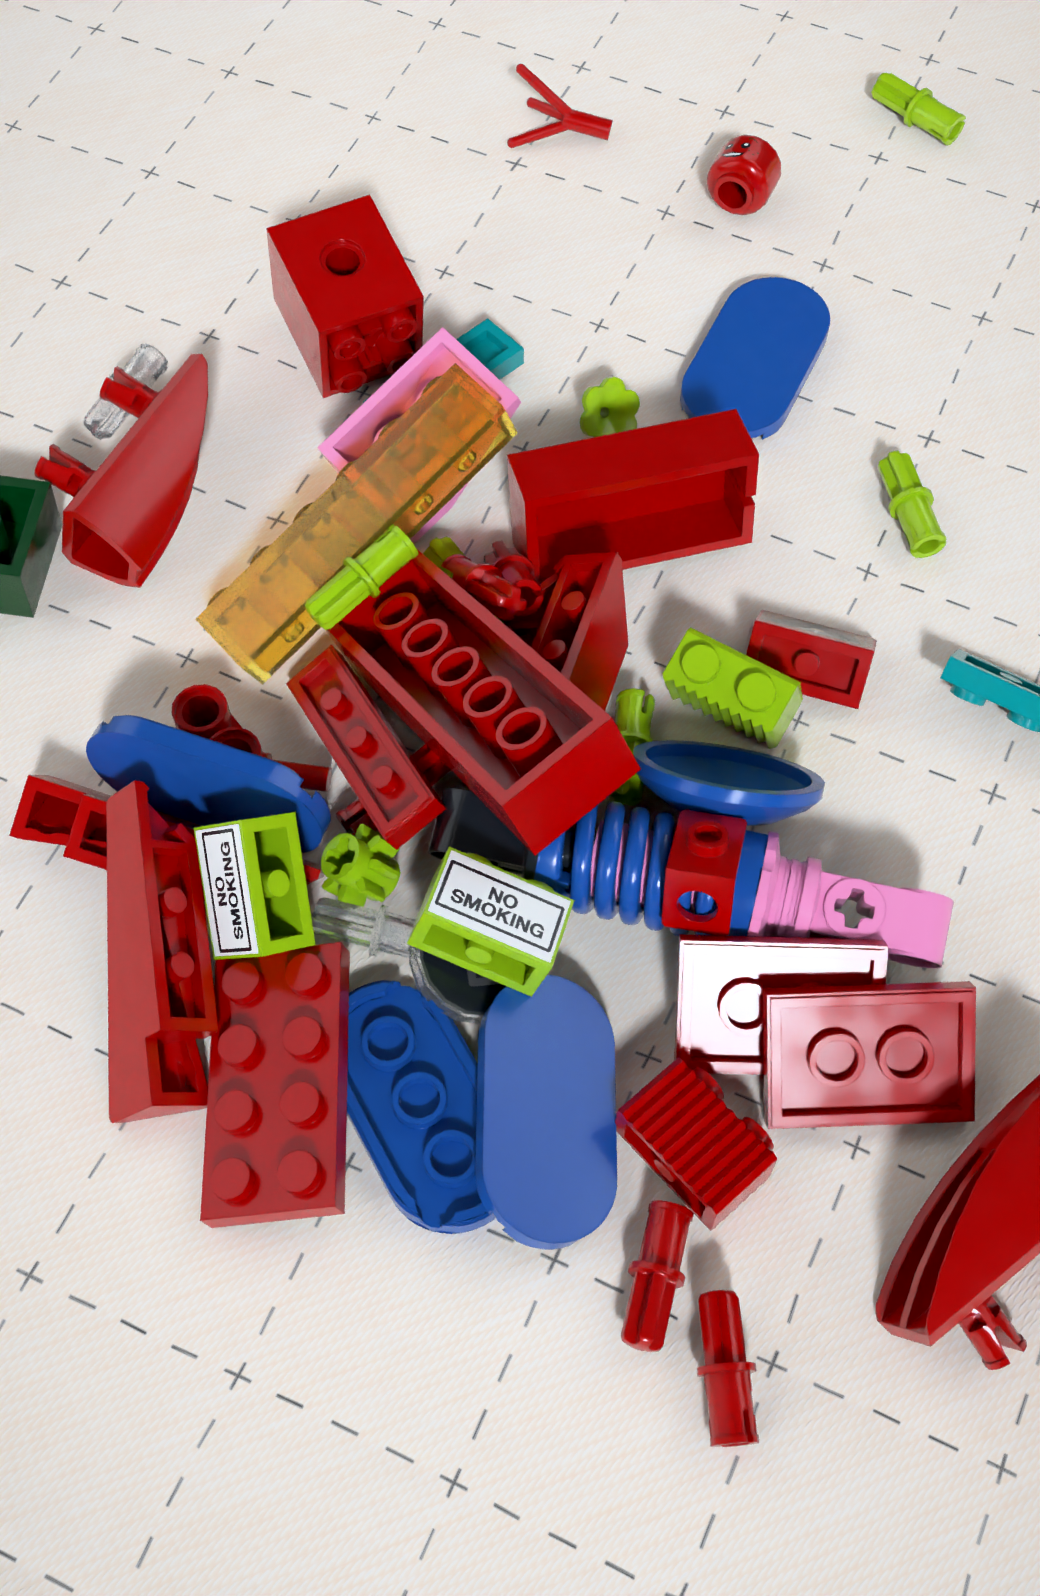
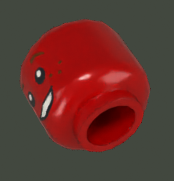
[707,135,781,215]

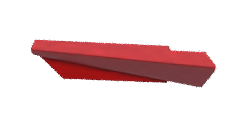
[9,775,324,901]
[106,780,219,1123]

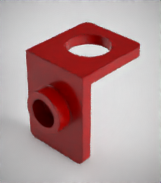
[662,810,747,936]

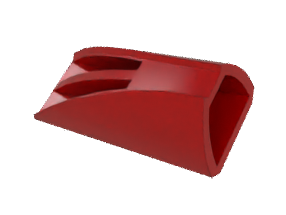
[34,353,208,588]
[876,1074,1040,1370]

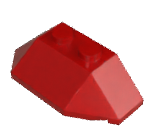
[504,552,628,711]

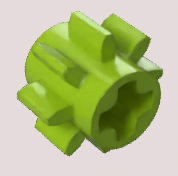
[321,824,401,911]

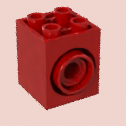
[266,194,424,398]

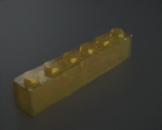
[195,363,518,685]

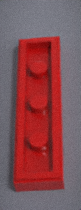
[286,645,447,850]

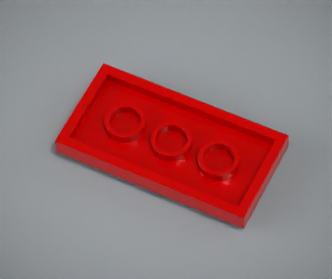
[200,942,350,1228]

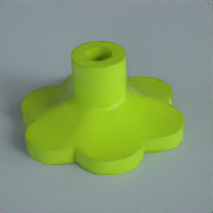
[579,377,640,437]

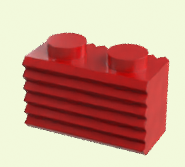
[615,1058,777,1231]

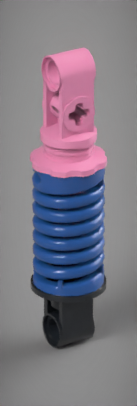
[428,788,954,969]

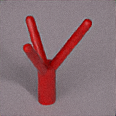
[507,64,613,148]

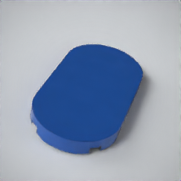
[680,277,830,440]
[86,715,331,853]
[475,974,617,1250]
[347,980,496,1234]

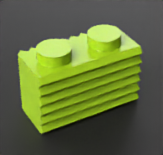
[662,627,803,749]

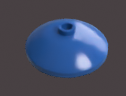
[632,740,825,826]

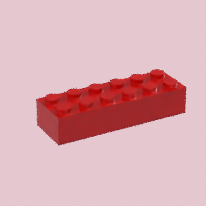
[326,549,641,856]

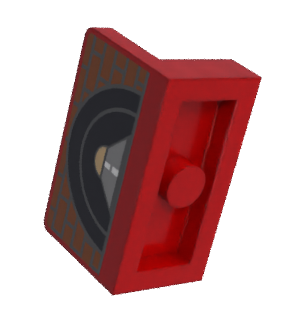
[746,610,877,709]

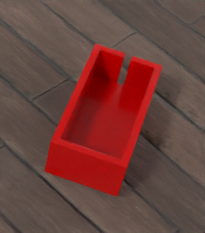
[507,409,759,584]

